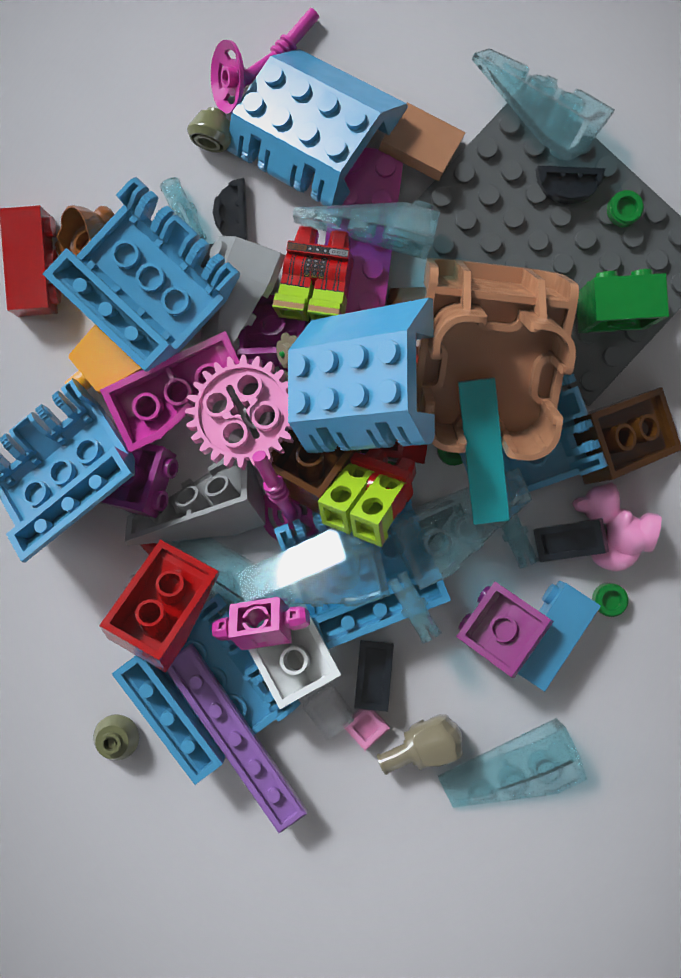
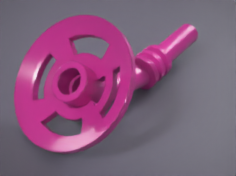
[211,8,320,114]
[252,450,319,541]

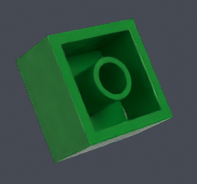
[577,269,669,333]

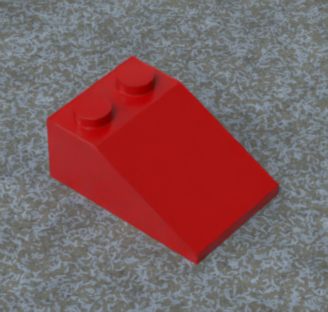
[99,539,219,672]

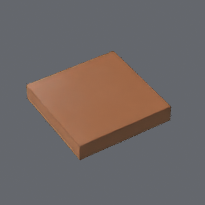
[378,102,466,181]

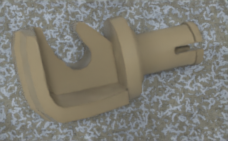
[377,714,463,775]

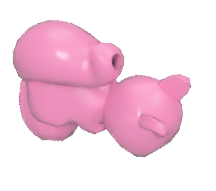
[572,482,662,571]

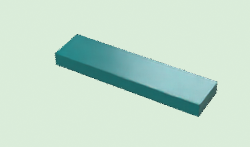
[457,377,510,525]

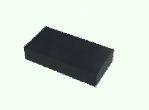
[533,518,609,562]
[354,640,394,712]

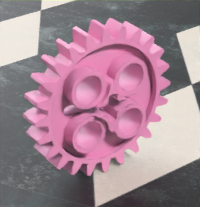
[185,355,294,470]

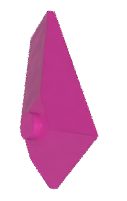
[100,331,240,453]

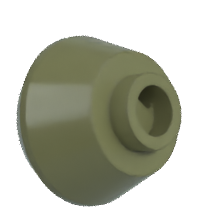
[187,107,231,153]
[93,714,139,761]

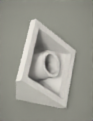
[248,616,342,709]

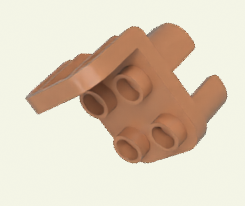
[416,258,579,461]

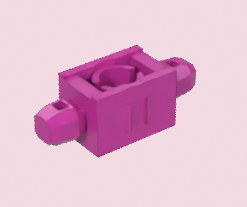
[212,597,310,650]

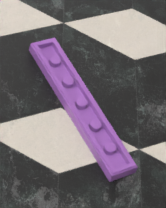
[167,643,308,833]

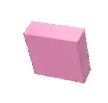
[343,709,390,751]

